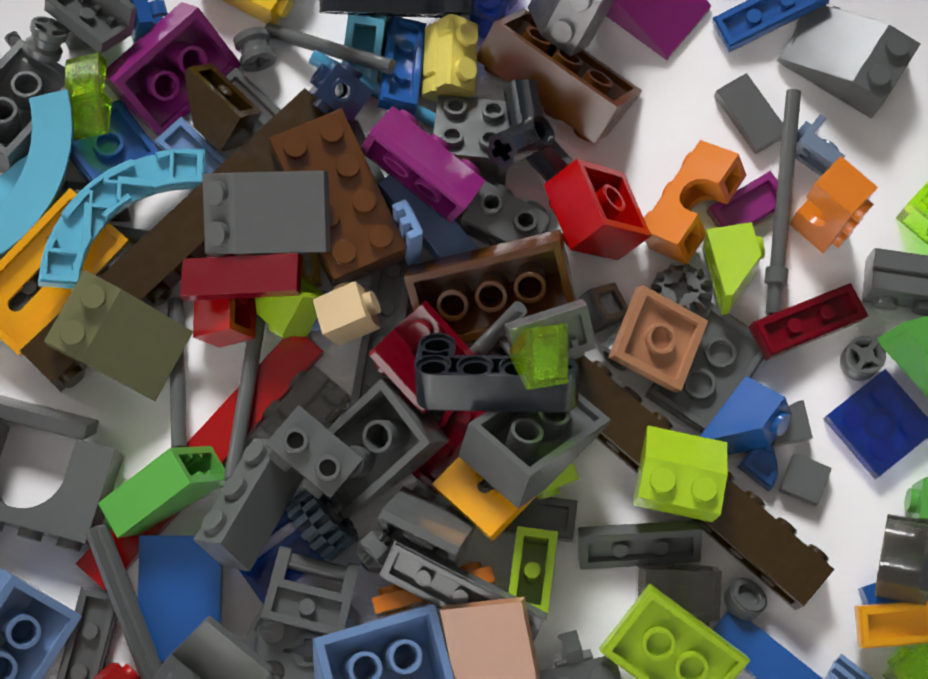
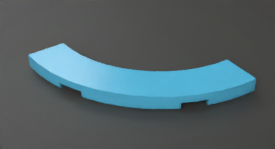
[0,89,74,256]
[38,149,205,289]

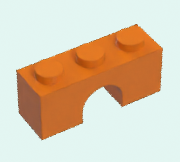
[644,140,747,265]
[789,156,878,254]

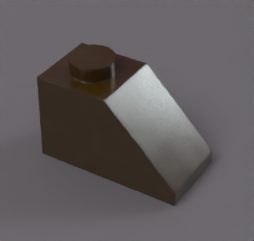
[184,63,263,152]

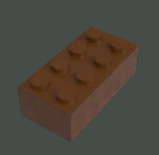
[269,108,407,288]

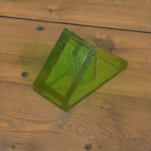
[509,323,568,390]

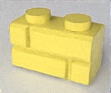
[422,14,478,102]

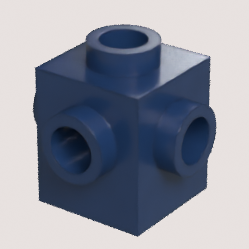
[308,61,374,122]

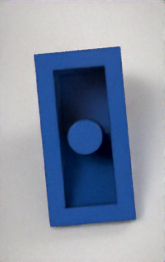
[700,376,792,455]

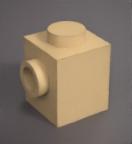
[313,281,381,346]

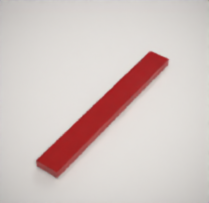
[75,336,324,592]

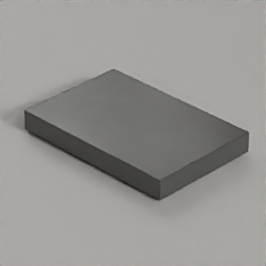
[644,302,764,434]

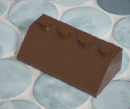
[477,8,643,144]
[404,229,576,342]

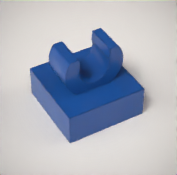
[129,0,168,42]

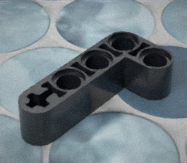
[319,0,474,18]
[414,333,579,412]

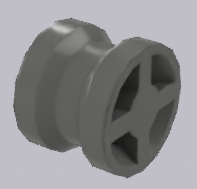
[23,16,69,63]
[233,27,277,72]
[840,336,886,381]

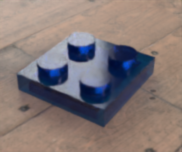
[823,369,928,479]

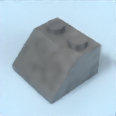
[527,0,615,56]

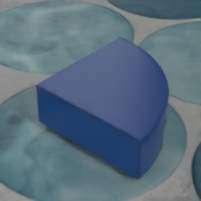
[737,444,778,492]

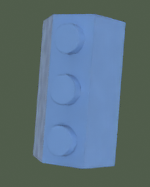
[0,568,82,679]
[312,604,454,679]

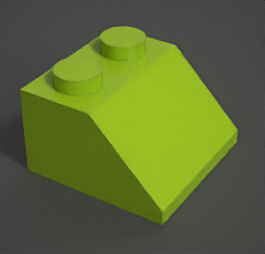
[632,426,728,522]

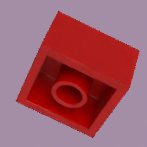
[544,158,651,261]

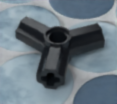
[486,78,574,182]

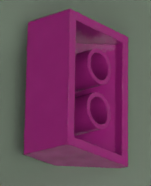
[99,2,241,137]
[361,106,486,224]

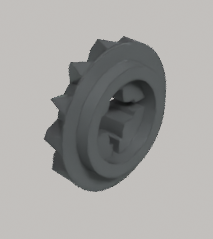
[650,263,712,316]

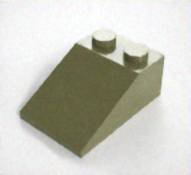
[44,270,193,402]

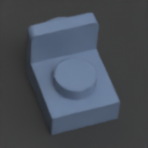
[795,114,846,176]

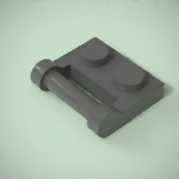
[261,546,360,635]

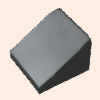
[577,282,628,334]

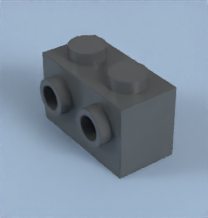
[461,181,552,246]
[266,405,363,500]

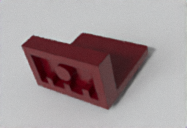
[369,300,475,414]

